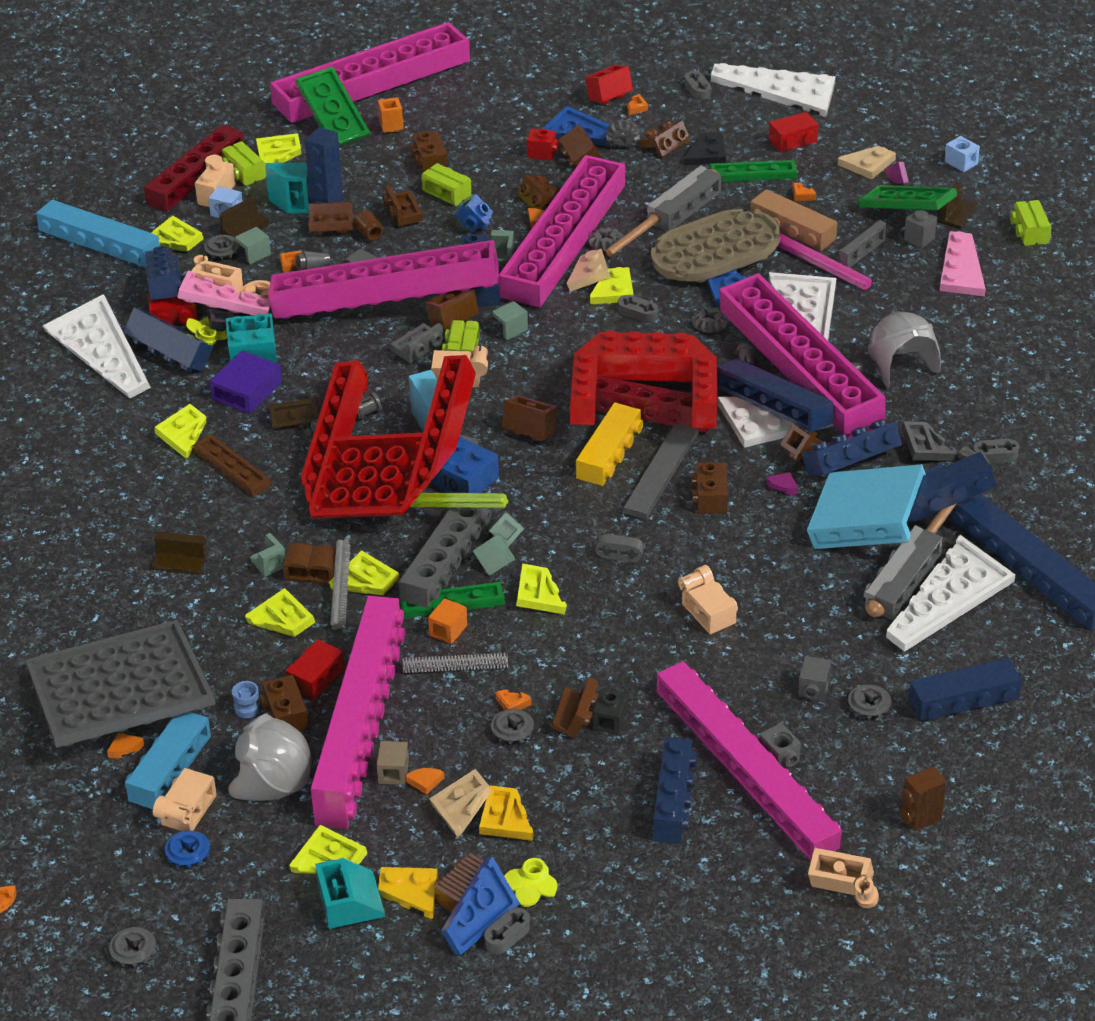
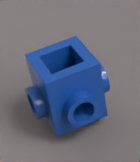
[454,193,493,233]

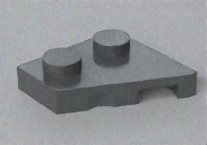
[901,421,958,461]

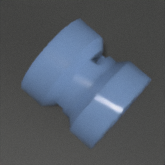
[232,681,261,718]

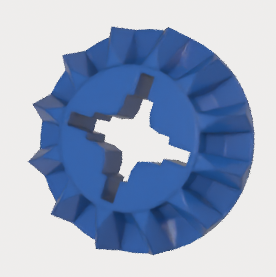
[165,830,210,868]

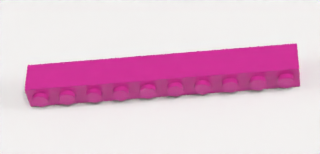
[657,661,842,860]

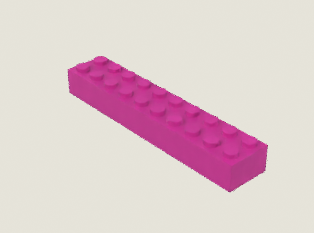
[270,22,470,123]
[498,155,625,307]
[268,240,499,319]
[719,273,885,435]
[311,596,405,830]

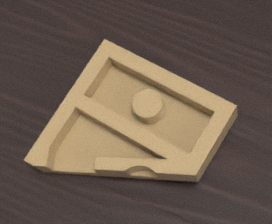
[838,146,896,179]
[567,249,610,292]
[429,769,491,837]

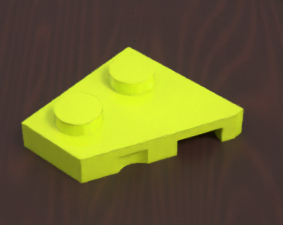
[256,133,301,163]
[151,216,204,252]
[590,267,634,304]
[155,404,206,458]
[329,550,400,595]
[516,564,566,615]
[245,588,315,637]
[289,825,367,874]

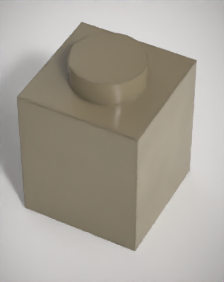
[377,741,409,785]

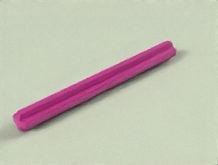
[777,233,872,290]

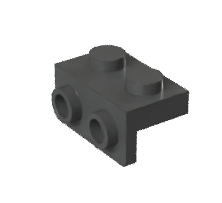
[391,323,443,363]

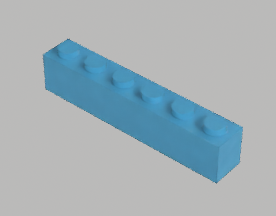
[36,200,160,267]

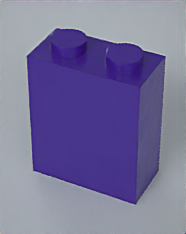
[209,350,282,414]

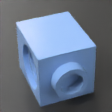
[945,136,980,172]
[208,186,243,218]

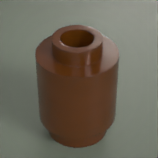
[353,210,383,241]

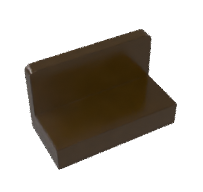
[937,182,978,229]
[219,196,269,238]
[268,398,319,429]
[151,531,208,575]

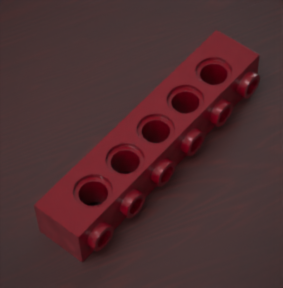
[144,124,244,212]
[596,376,710,433]

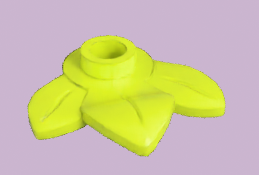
[186,316,227,345]
[504,858,557,907]

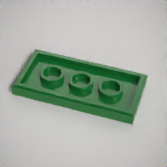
[295,66,370,147]
[858,185,957,210]

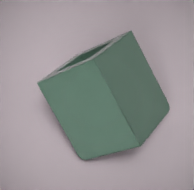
[236,227,271,264]
[491,230,514,264]
[493,301,528,340]
[488,510,524,547]
[250,533,286,577]
[473,534,515,575]

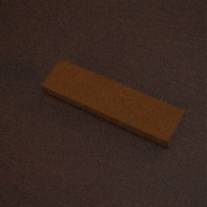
[192,434,272,497]

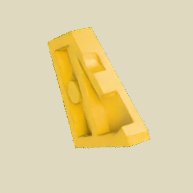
[479,786,533,841]
[378,867,438,919]

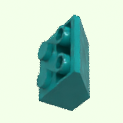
[265,163,311,213]
[226,314,277,363]
[315,858,385,929]

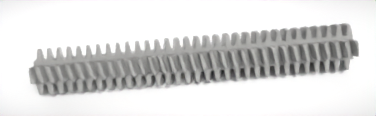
[330,539,351,630]
[402,653,508,673]

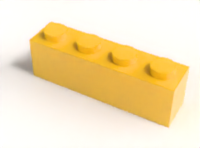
[576,403,643,486]

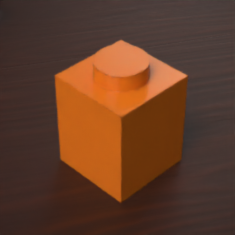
[378,97,404,133]
[428,598,467,645]

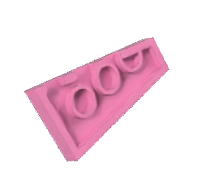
[940,231,985,296]
[178,271,271,316]

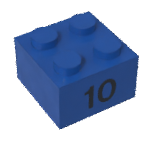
[431,436,499,493]

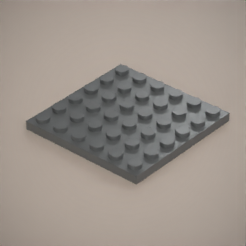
[25,620,215,748]

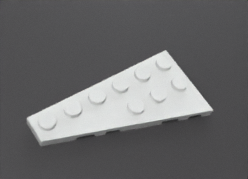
[711,63,835,117]
[769,272,836,340]
[43,294,151,398]
[718,397,834,448]
[886,535,1015,652]

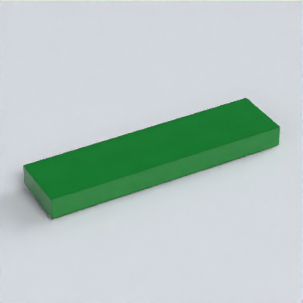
[710,160,797,182]
[400,582,505,619]

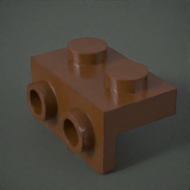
[639,120,690,157]
[517,175,560,211]
[382,185,423,226]
[308,202,353,234]
[551,677,599,738]

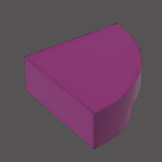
[884,162,909,184]
[766,472,798,495]

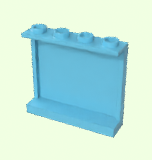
[807,464,926,549]

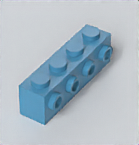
[125,712,211,809]

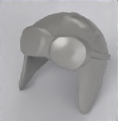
[867,312,941,388]
[229,713,311,801]

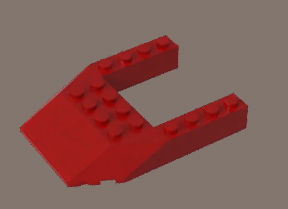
[570,331,717,429]
[301,355,476,519]

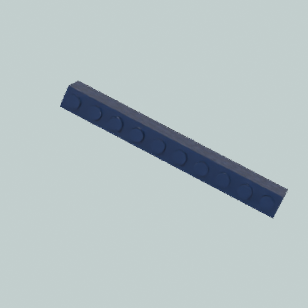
[925,463,1095,631]

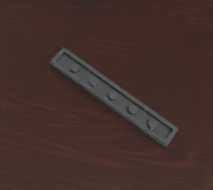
[624,424,699,520]

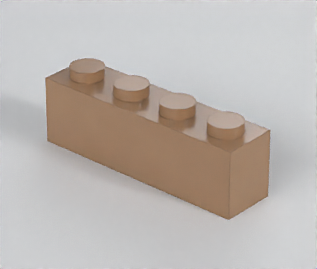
[750,189,837,252]

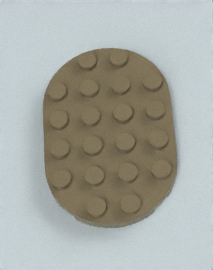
[651,209,780,283]

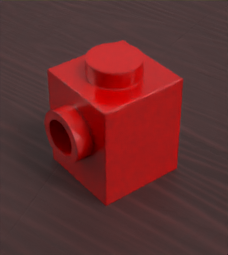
[527,128,559,160]

